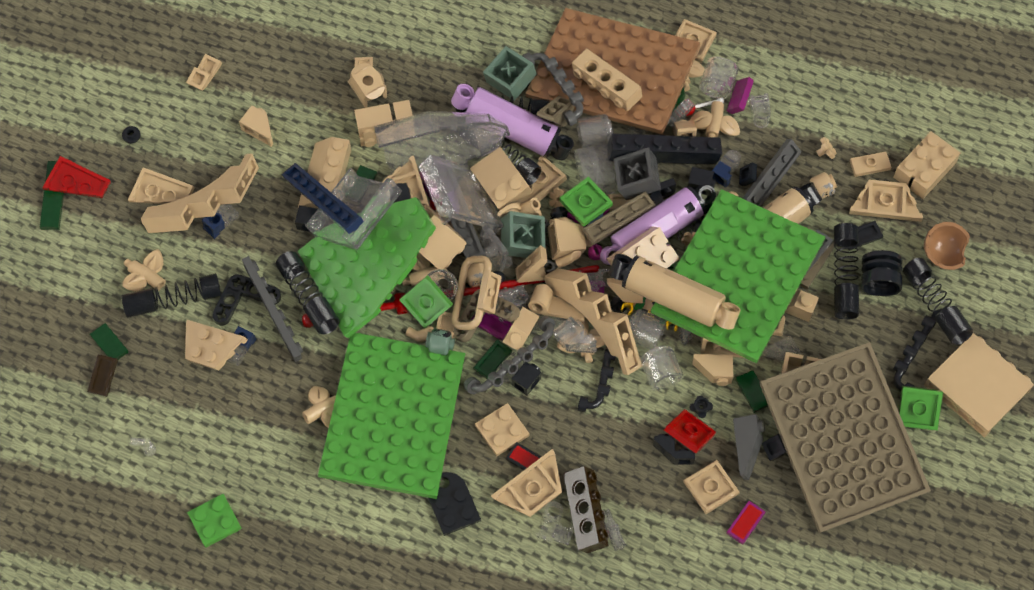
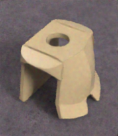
[347,63,387,108]

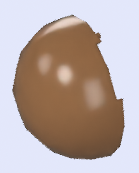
[924,222,970,270]

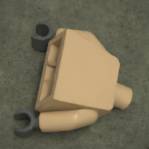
[544,217,592,274]

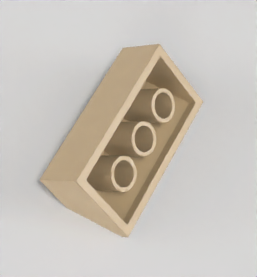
[298,137,351,209]

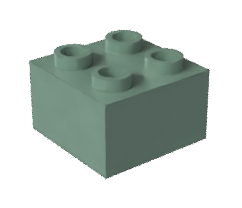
[483,46,537,101]
[501,211,545,258]

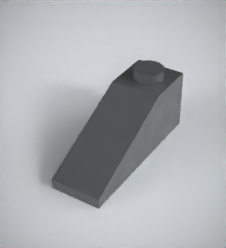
[733,414,765,480]

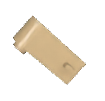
[528,284,586,322]

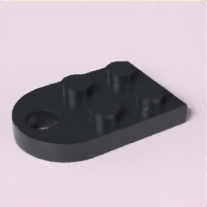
[428,472,481,536]

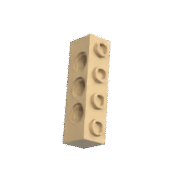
[572,48,642,111]

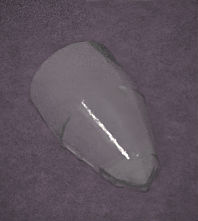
[374,111,510,179]

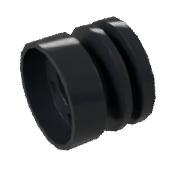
[861,250,902,297]

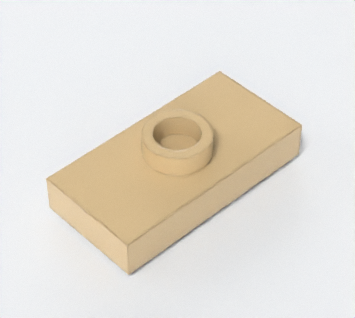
[850,152,892,177]

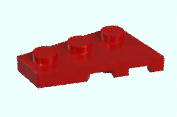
[42,156,111,198]

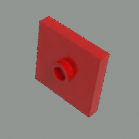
[664,409,716,453]

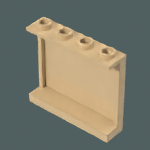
[924,333,1034,438]

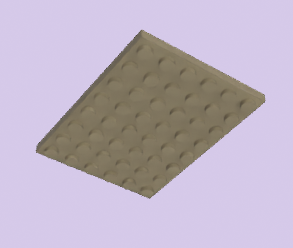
[759,342,931,533]

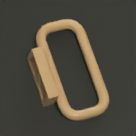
[451,255,502,330]

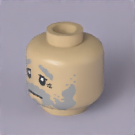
[810,172,837,199]
[466,263,484,287]

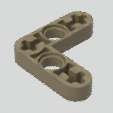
[453,289,520,342]

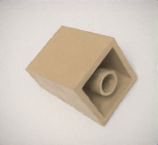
[419,204,467,271]

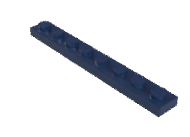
[281,163,364,235]

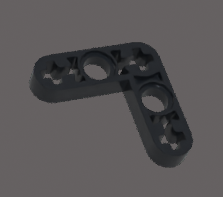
[213,274,281,326]

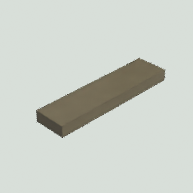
[582,191,656,245]

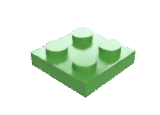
[559,176,613,227]
[399,275,453,328]
[899,386,943,431]
[187,493,242,548]

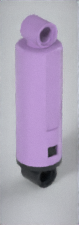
[451,84,574,160]
[600,185,716,265]

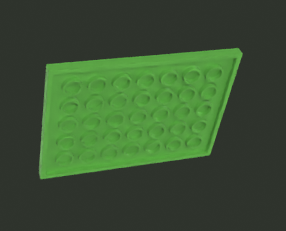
[651,189,826,363]
[318,333,465,499]

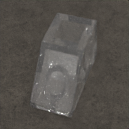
[553,317,597,353]

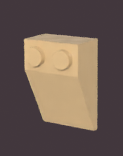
[470,147,533,210]

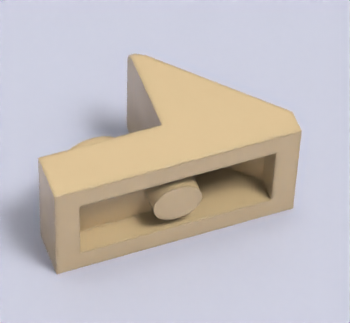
[515,246,547,283]

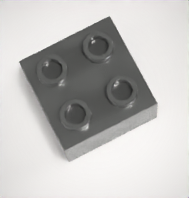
[614,148,661,200]

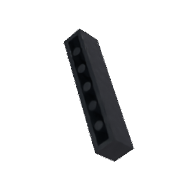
[607,133,722,165]

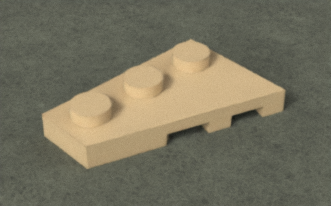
[517,156,567,204]
[128,168,195,204]

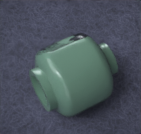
[426,328,455,355]

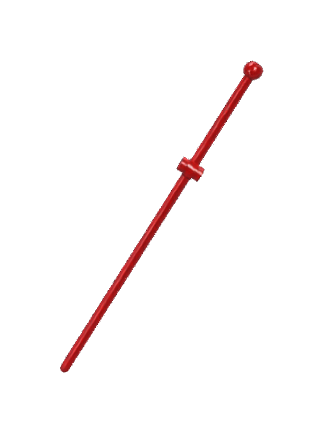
[302,265,599,328]

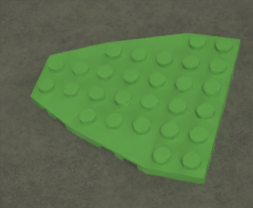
[298,197,436,338]

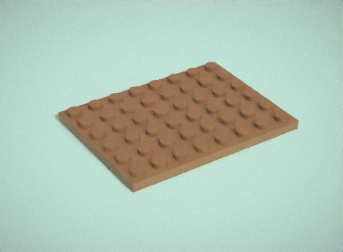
[525,8,700,135]

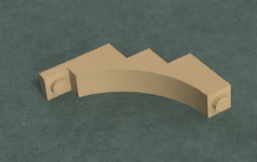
[141,154,259,233]
[544,268,642,375]

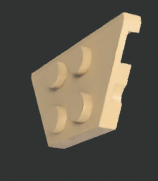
[382,156,430,207]
[849,179,923,222]
[185,320,248,371]
[491,449,562,517]

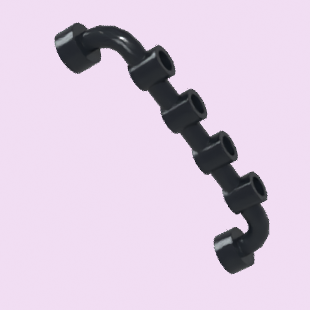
[893,308,961,396]
[577,346,616,412]

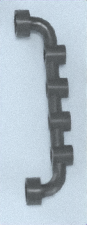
[522,52,584,127]
[464,316,555,394]

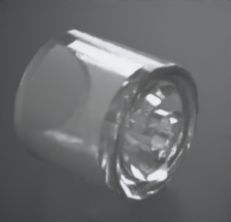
[699,57,739,99]
[576,114,613,151]
[629,309,667,352]
[640,346,684,390]

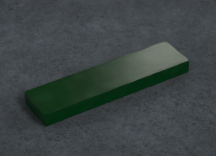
[40,161,64,230]

